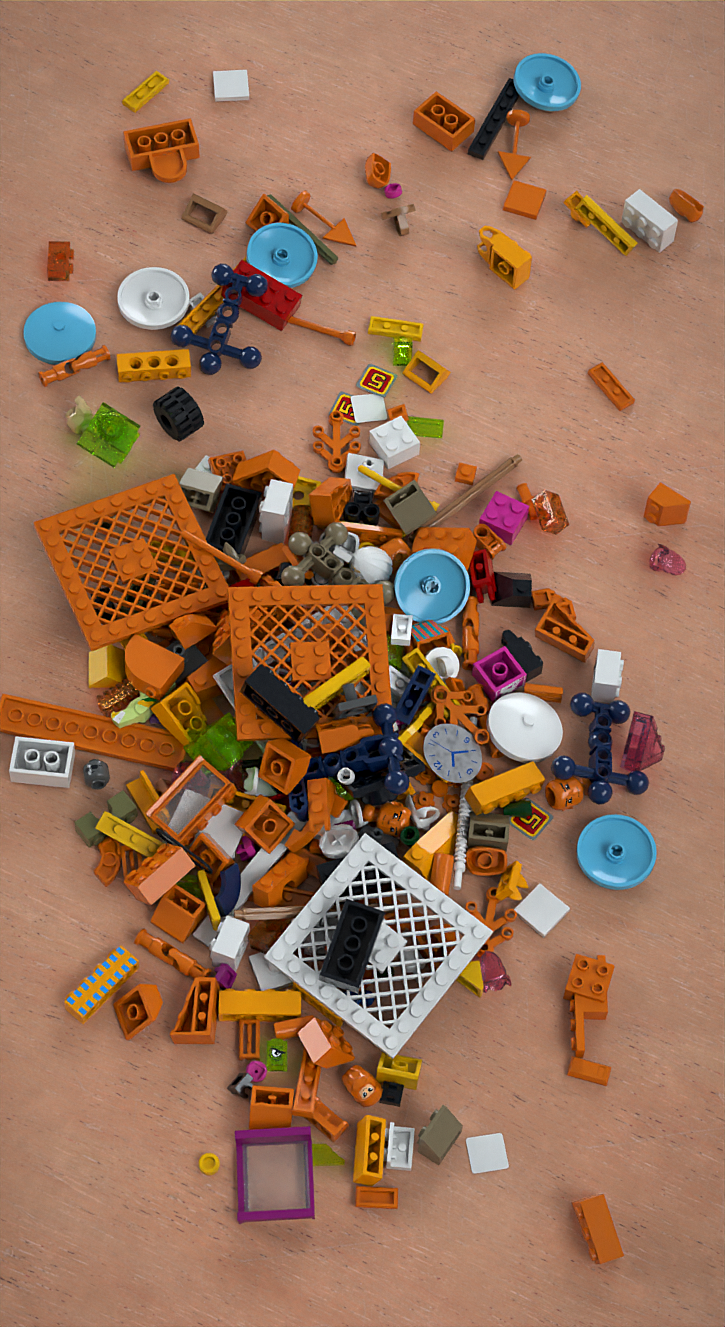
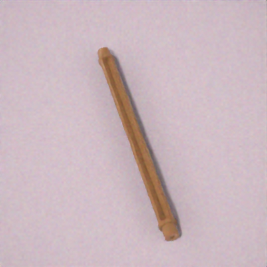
[408,454,522,543]
[234,903,394,920]

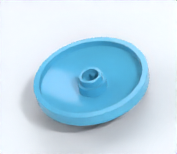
[513,53,581,111]
[246,223,318,288]
[24,302,96,365]
[394,548,470,624]
[576,814,657,890]

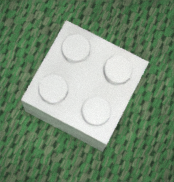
[369,416,420,469]
[591,649,624,703]
[209,916,250,972]

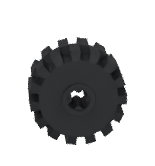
[153,386,204,442]

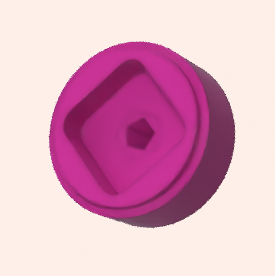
[384,183,402,199]
[246,1061,267,1082]

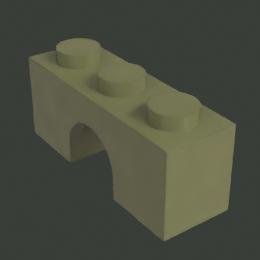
[74,790,138,848]

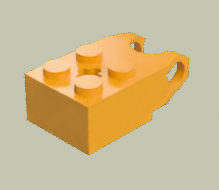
[477,225,532,290]

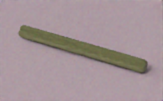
[267,194,338,265]

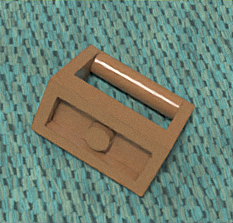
[182,193,228,234]

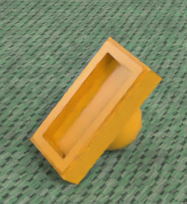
[563,190,591,228]

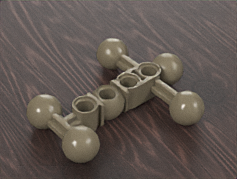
[281,522,395,626]

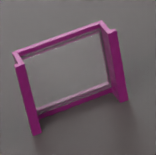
[235,1126,315,1224]

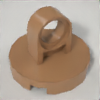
[381,204,416,236]

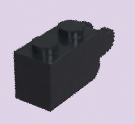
[501,630,543,683]

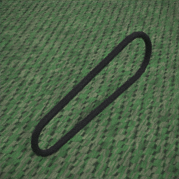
[156,828,213,874]

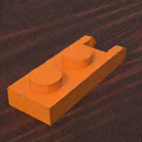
[307,778,331,833]

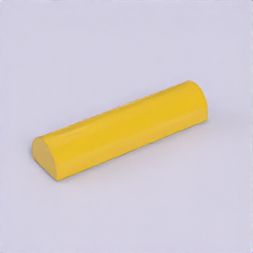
[576,195,638,256]
[402,647,461,720]
[303,657,371,710]

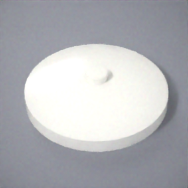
[118,267,189,330]
[486,692,563,763]

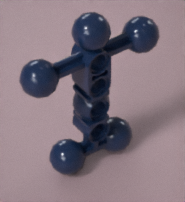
[171,263,268,375]
[551,693,649,805]

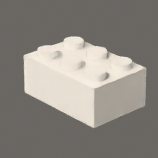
[621,189,678,253]
[259,479,293,544]
[9,736,75,788]

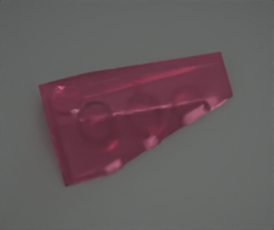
[620,711,665,772]

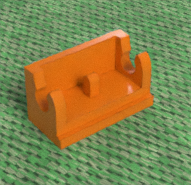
[304,1097,349,1143]

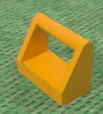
[402,350,451,394]

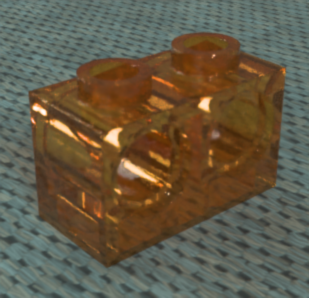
[531,490,569,535]

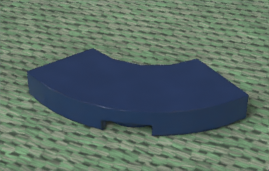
[214,863,241,917]

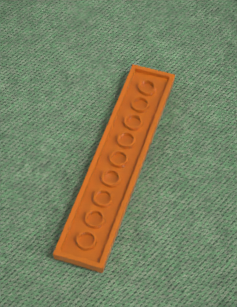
[0,694,187,773]

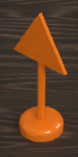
[498,110,531,181]
[291,190,356,246]

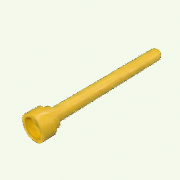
[358,465,440,511]

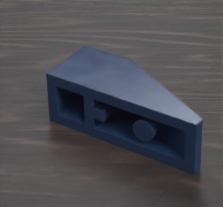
[395,665,436,725]

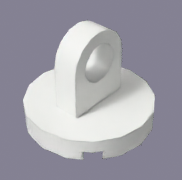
[425,647,459,685]
[319,824,359,859]

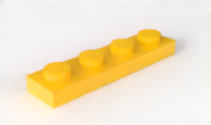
[95,811,165,858]

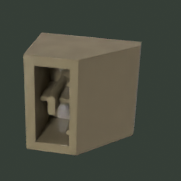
[179,468,224,513]
[384,480,438,535]
[467,811,510,852]
[417,1105,463,1165]

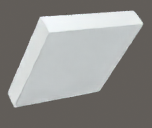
[213,70,249,102]
[514,883,570,938]

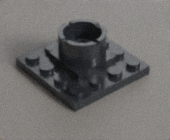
[333,746,426,806]

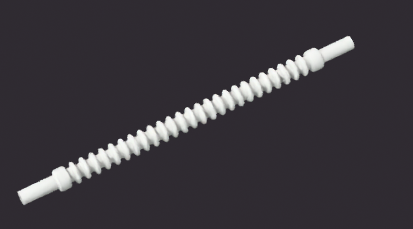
[453,717,478,890]

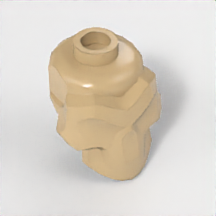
[65,395,94,434]

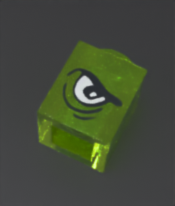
[267,1038,287,1072]

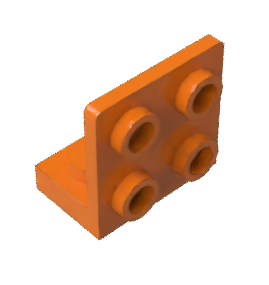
[563,954,615,1002]

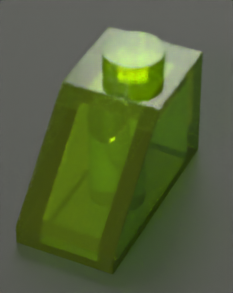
[393,337,413,366]

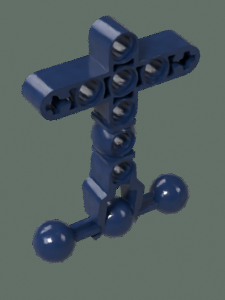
[269,703,410,822]

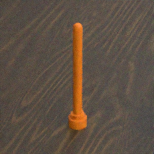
[288,316,356,346]
[181,530,264,585]

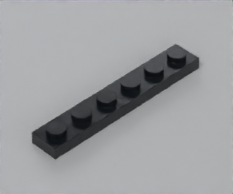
[468,78,520,160]

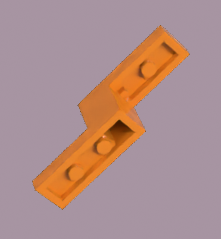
[569,955,608,1058]

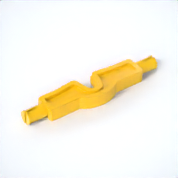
[398,700,436,744]

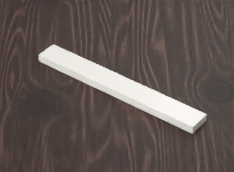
[193,811,307,948]

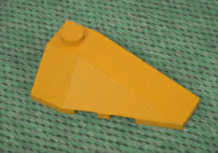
[150,682,220,763]
[402,810,459,882]

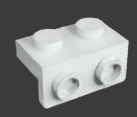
[383,1122,415,1171]

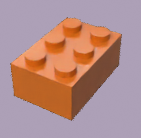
[413,91,475,152]
[232,450,301,500]
[410,527,477,571]
[123,843,196,905]

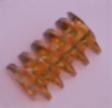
[288,505,314,540]
[96,678,140,717]

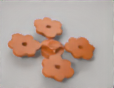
[413,765,462,814]

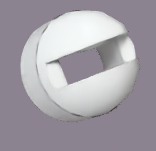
[337,768,355,785]

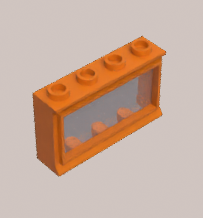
[145,755,237,846]

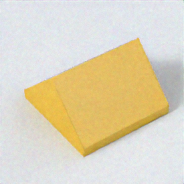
[89,645,127,688]
[376,1052,422,1090]

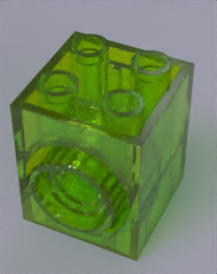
[77,402,141,468]
[183,712,254,778]

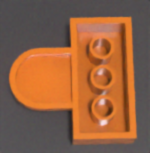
[123,118,200,183]
[212,607,274,666]

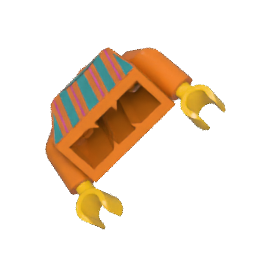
[403,620,462,673]

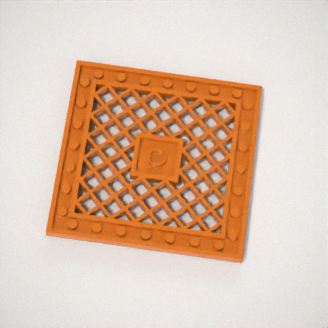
[34,474,229,652]
[227,584,394,741]

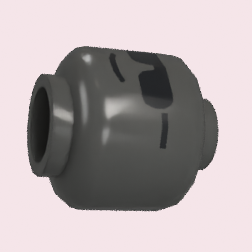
[83,759,110,790]

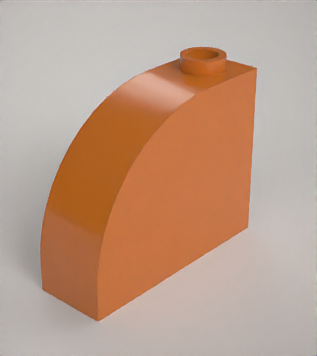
[125,634,185,701]

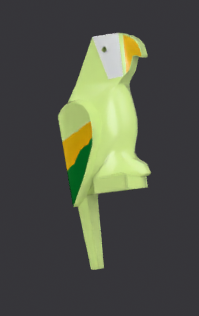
[111,682,176,728]

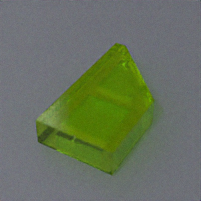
[305,1144,345,1166]

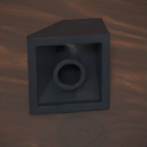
[492,572,532,608]

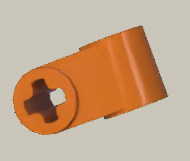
[473,524,506,560]

